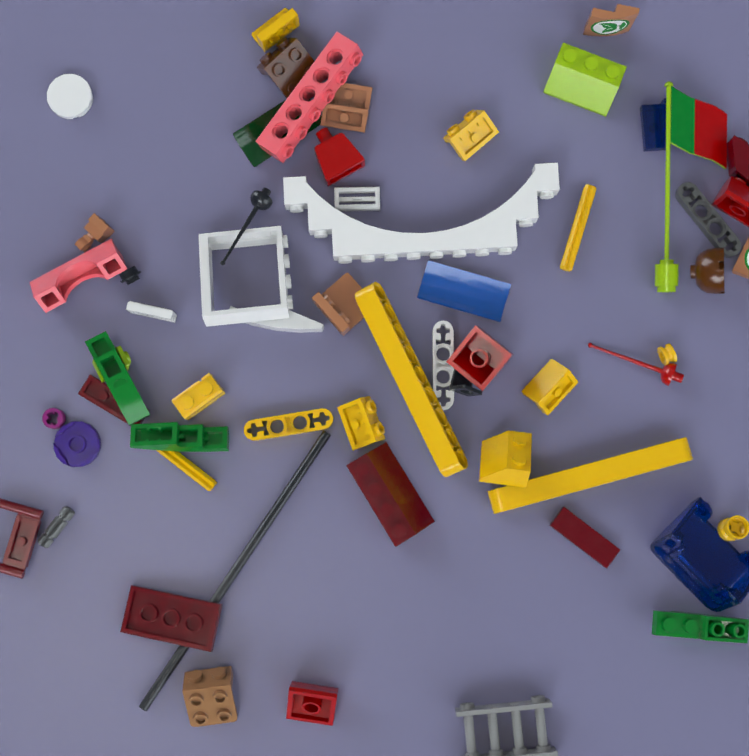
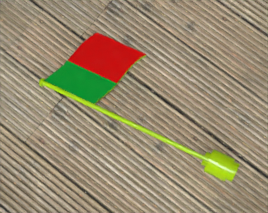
[655,81,727,292]

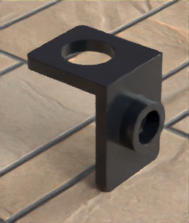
[449,369,483,396]

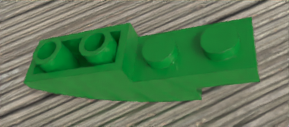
[85,331,150,426]
[652,610,749,644]

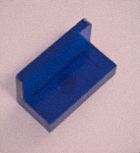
[640,98,671,152]

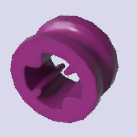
[42,408,66,429]

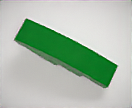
[130,422,229,452]

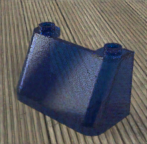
[650,497,749,612]

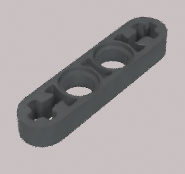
[675,182,741,258]

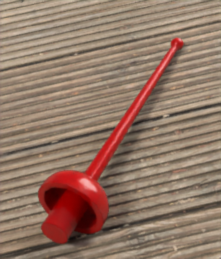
[588,343,684,386]

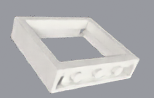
[199,226,293,327]

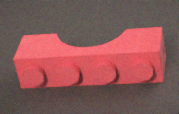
[30,239,127,313]

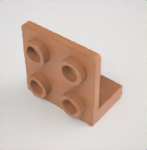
[312,273,364,336]

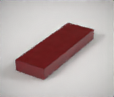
[78,374,150,424]
[549,507,620,569]

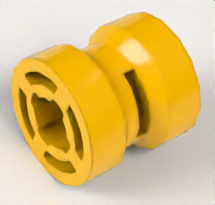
[717,515,749,541]

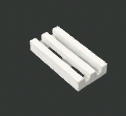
[334,187,380,211]
[126,301,177,323]

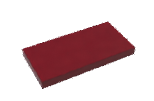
[120,585,223,652]

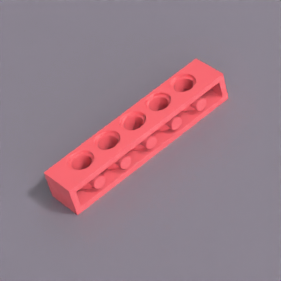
[255,32,363,163]

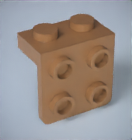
[182,666,238,727]

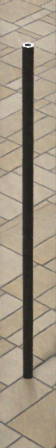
[139,430,331,711]

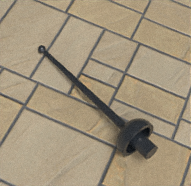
[220,188,273,265]

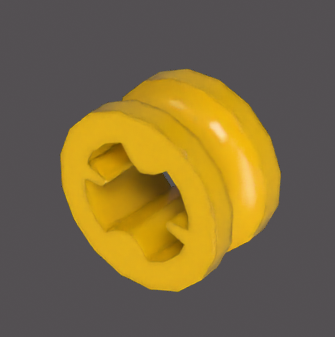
[657,343,677,366]

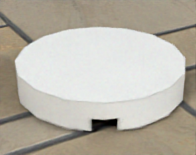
[47,74,93,119]

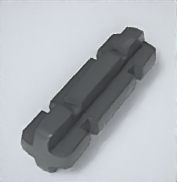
[37,506,75,548]

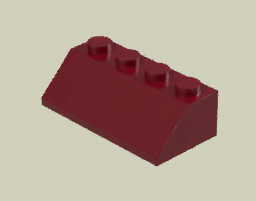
[346,442,435,547]

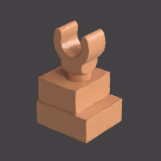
[75,213,115,253]

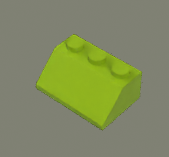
[543,43,627,117]

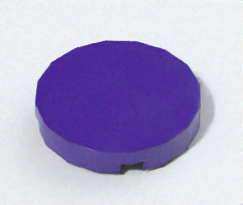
[53,421,101,467]

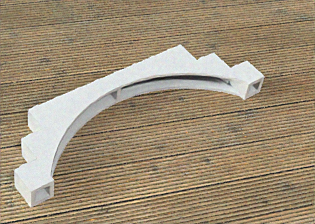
[283,163,560,264]

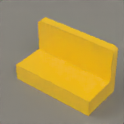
[522,359,578,416]

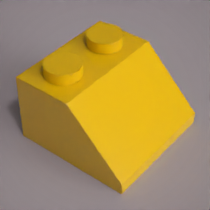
[479,430,532,488]

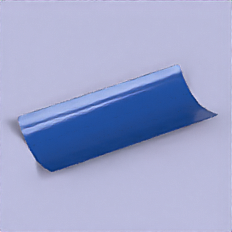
[417,260,511,322]

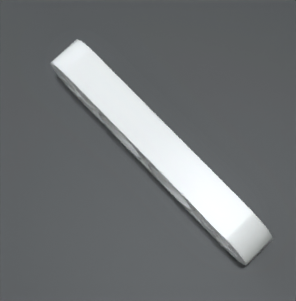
[432,321,454,411]

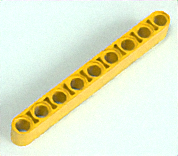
[355,282,468,477]
[487,437,693,514]

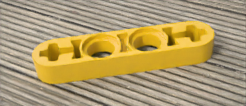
[244,408,333,441]

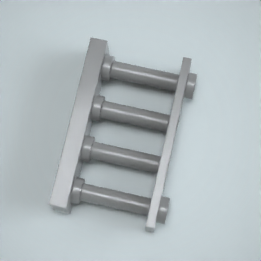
[455,695,558,756]

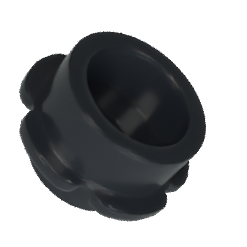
[119,266,141,285]

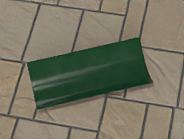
[233,99,322,167]

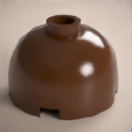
[690,248,725,294]

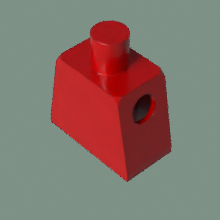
[314,127,365,187]

